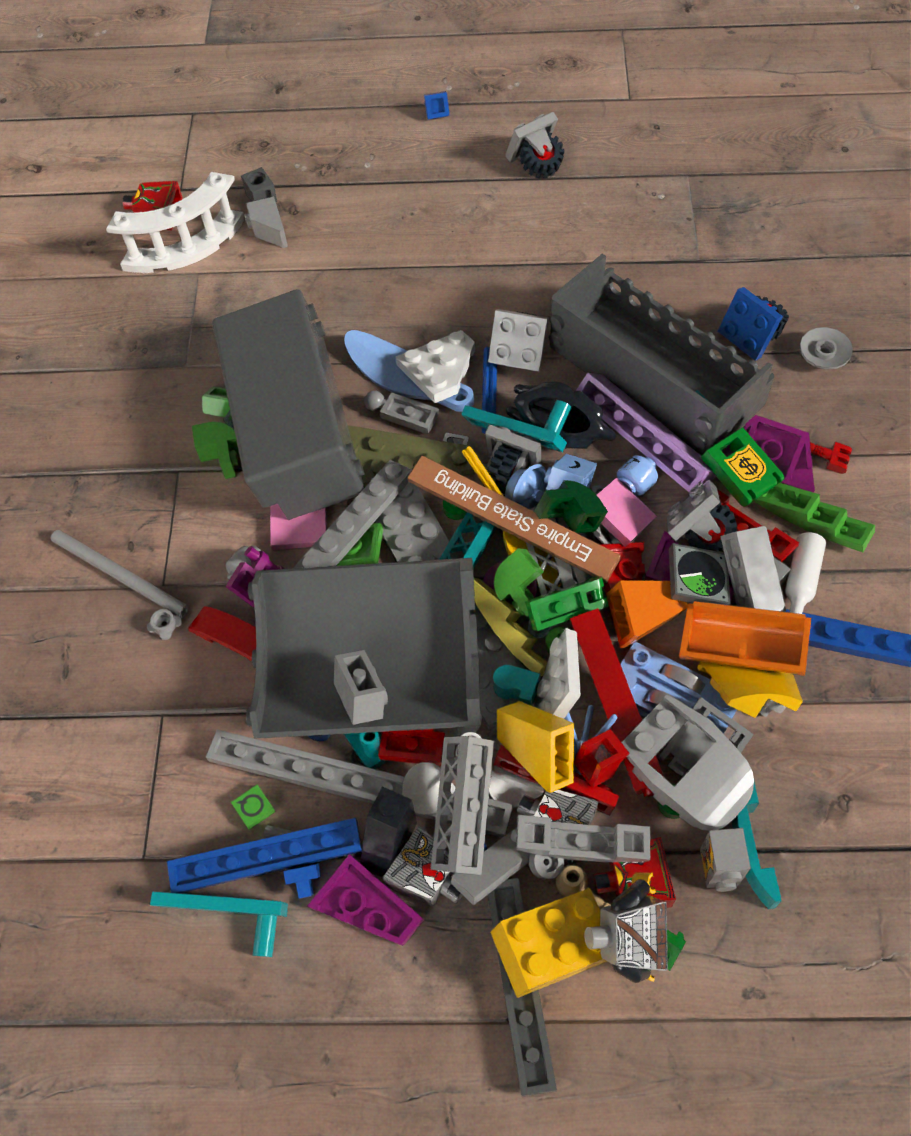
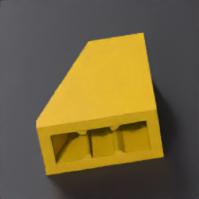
[497,701,574,793]

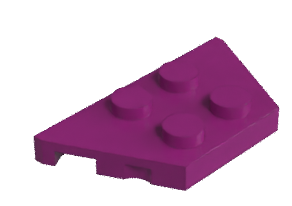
[721,415,815,493]

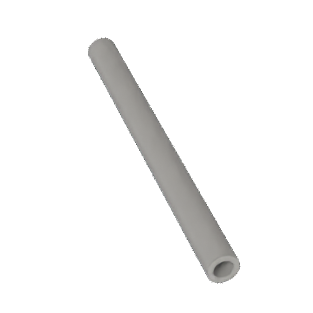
[51,530,189,618]

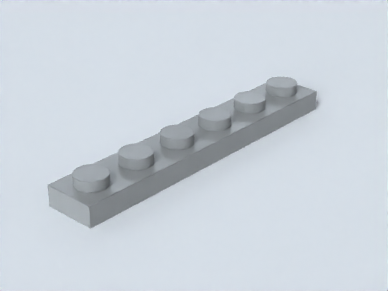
[292,460,412,569]

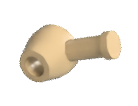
[556,865,610,911]

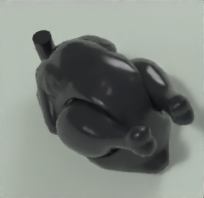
[506,381,616,449]

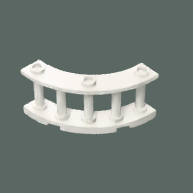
[106,172,245,273]

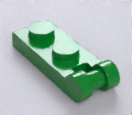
[525,576,609,631]

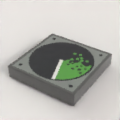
[669,543,731,605]

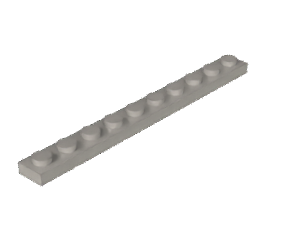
[206,729,513,838]

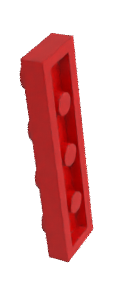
[493,745,619,816]

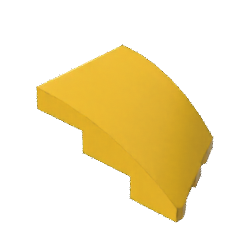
[697,661,803,718]

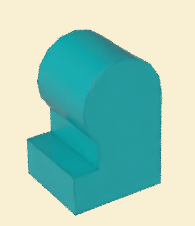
[493,665,540,706]

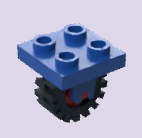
[717,287,789,361]

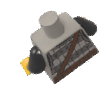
[584,872,668,983]

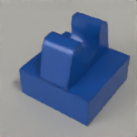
[424,91,450,119]
[283,863,321,899]

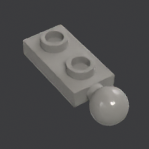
[364,391,439,435]

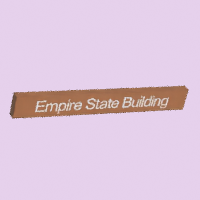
[408,456,621,583]

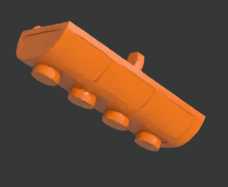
[679,601,811,676]

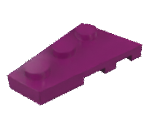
[307,854,424,946]

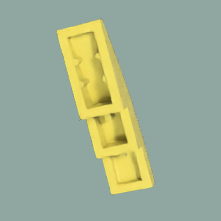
[474,578,547,676]

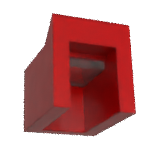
[574,729,630,788]

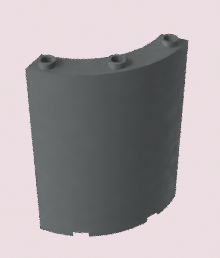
[246,558,481,739]

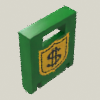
[700,427,784,507]

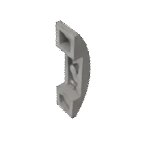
[516,815,650,862]

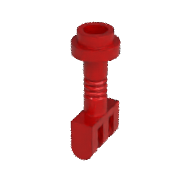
[810,441,852,474]

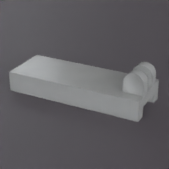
[451,827,531,905]

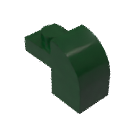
[534,480,608,533]

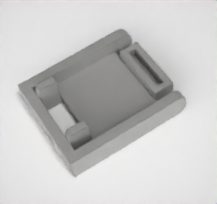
[657,697,754,777]

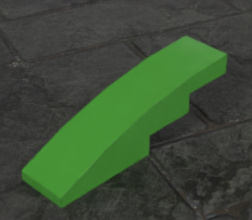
[755,483,875,552]

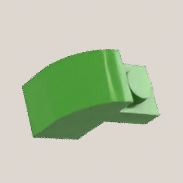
[192,422,239,479]
[494,548,544,617]

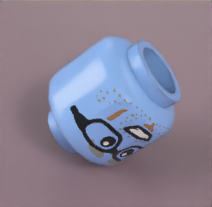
[617,455,658,496]

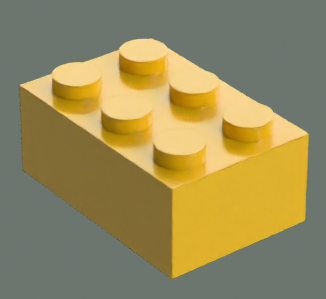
[490,888,607,998]

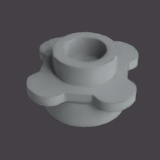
[147,608,182,640]

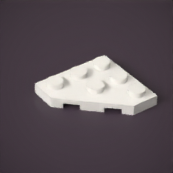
[396,330,475,403]
[533,628,581,719]

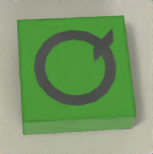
[231,784,276,830]

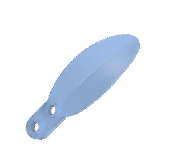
[344,330,474,412]

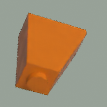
[606,581,688,648]

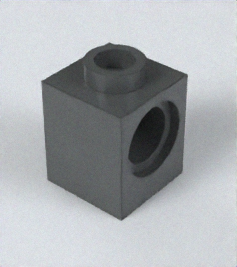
[241,167,278,202]

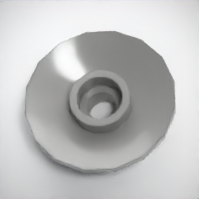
[799,327,853,370]

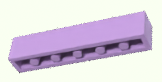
[576,373,716,492]

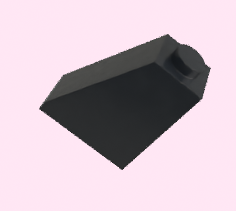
[360,786,417,877]

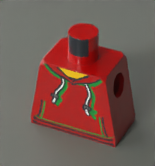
[123,181,183,231]
[593,837,676,908]

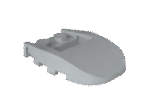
[621,694,754,831]

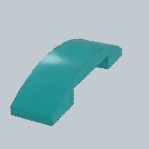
[732,782,782,909]

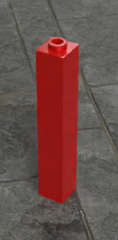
[570,608,664,798]

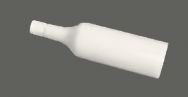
[785,532,826,614]

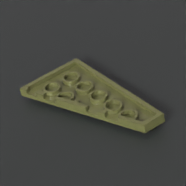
[348,425,475,487]

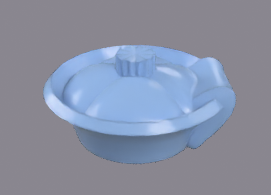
[505,464,547,509]

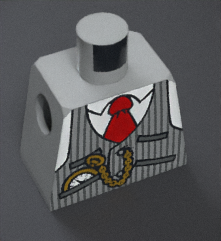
[517,790,598,865]
[383,826,463,907]

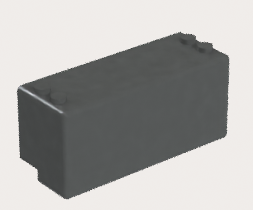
[549,253,774,455]
[212,289,365,520]

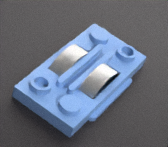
[620,642,737,734]

